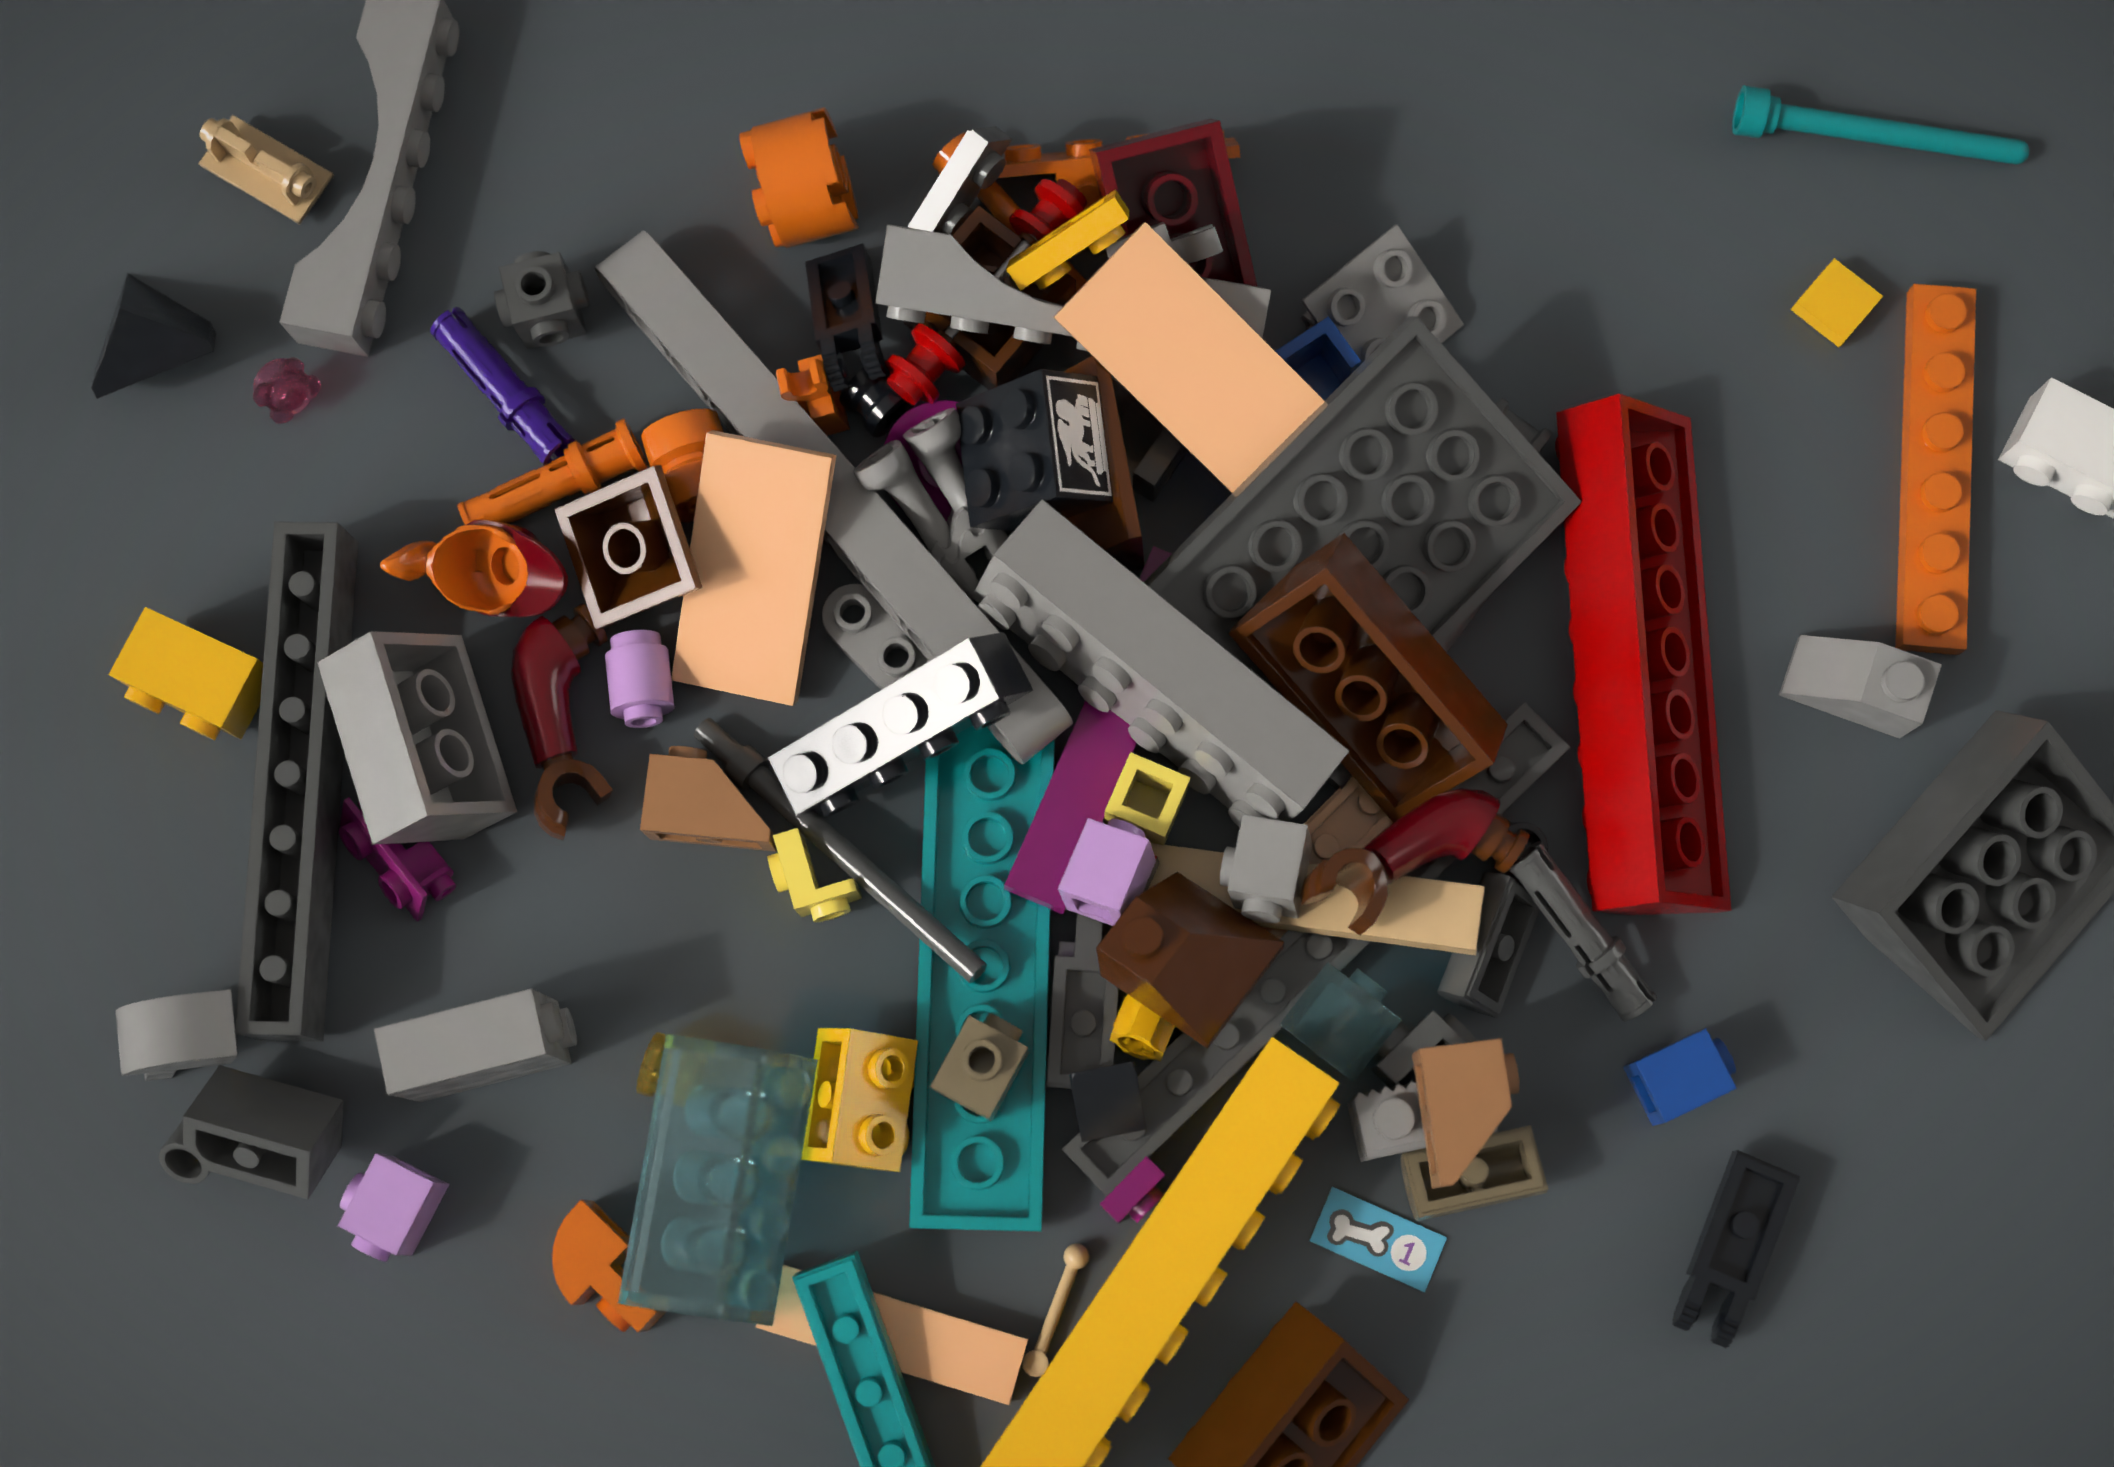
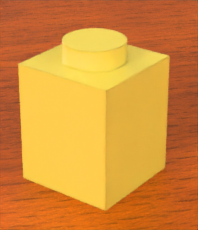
[1104,752,1191,845]

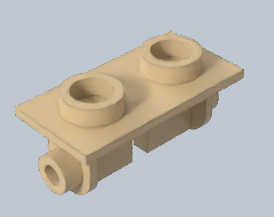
[199,115,334,224]

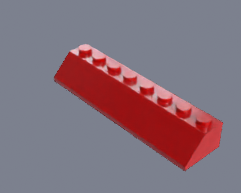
[1555,393,1732,916]

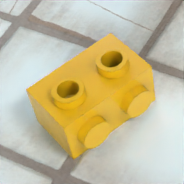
[108,607,263,740]
[799,1028,918,1172]

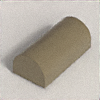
[1401,1125,1549,1221]

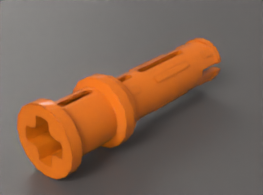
[457,418,649,525]

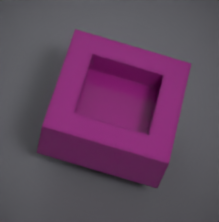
[1100,1156,1165,1223]

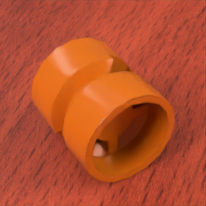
[640,409,724,523]

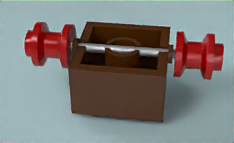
[885,179,1087,405]

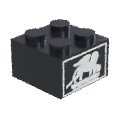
[956,369,1113,531]

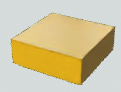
[1791,258,1883,348]

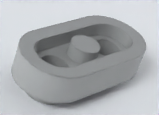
[822,584,929,690]

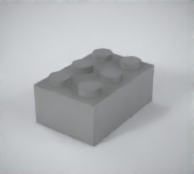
[317,631,517,845]

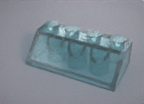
[618,1034,818,1326]

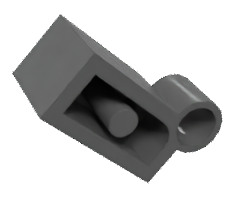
[159,1065,343,1199]

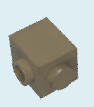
[930,1013,1029,1122]

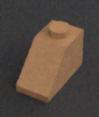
[640,746,777,852]
[1412,1038,1519,1189]

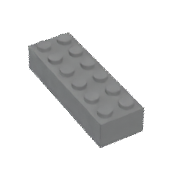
[971,500,1349,827]

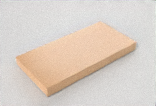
[1053,222,1325,493]
[671,430,837,706]

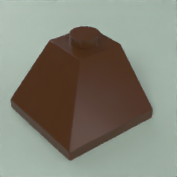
[554,465,703,630]
[1096,872,1285,1048]

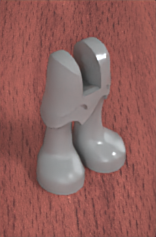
[853,407,1009,601]

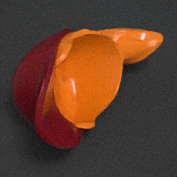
[380,520,568,617]

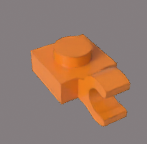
[776,354,850,436]

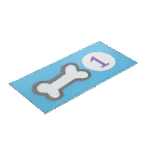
[1310,1187,1447,1293]

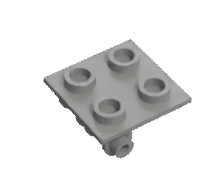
[1301,224,1464,365]

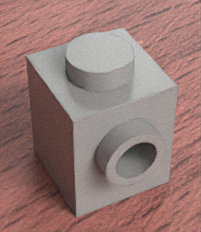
[1220,815,1313,923]

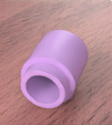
[605,630,675,728]

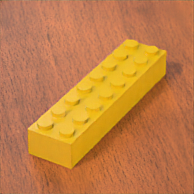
[980,1037,1341,1467]

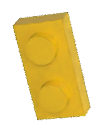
[1006,189,1129,291]

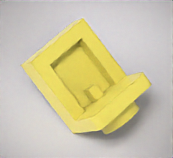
[767,828,862,922]

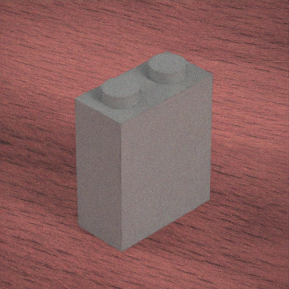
[374,989,577,1102]

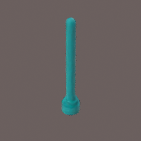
[1732,85,2030,164]

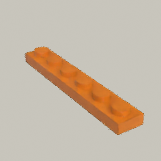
[1895,284,1976,655]

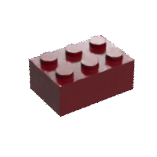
[1089,118,1257,286]

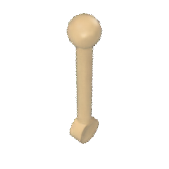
[1022,1243,1090,1377]

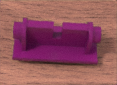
[339,797,457,922]

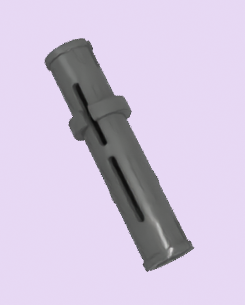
[1509,841,1657,1021]

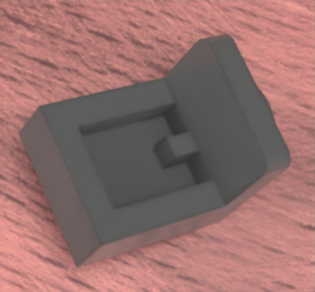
[1371,1010,1476,1088]

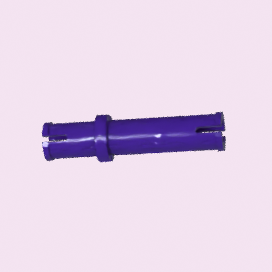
[430,307,575,465]

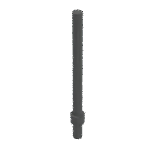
[694,718,987,984]

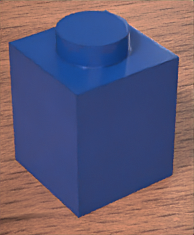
[1623,1028,1737,1126]

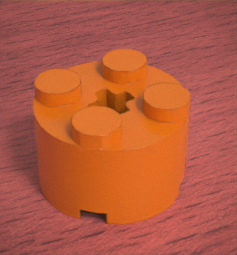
[739,107,859,248]

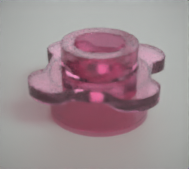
[253,357,321,424]

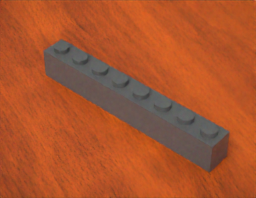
[235,521,359,1042]

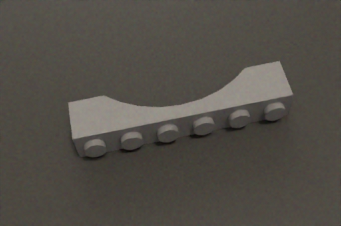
[279,0,459,357]
[875,224,1271,351]

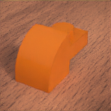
[552,1199,667,1332]

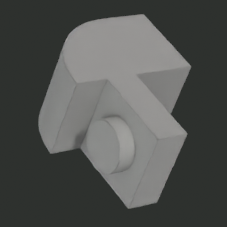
[116,989,237,1081]

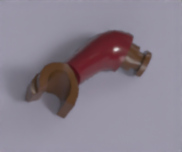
[511,603,613,841]
[1300,788,1530,935]

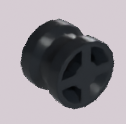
[839,360,915,438]

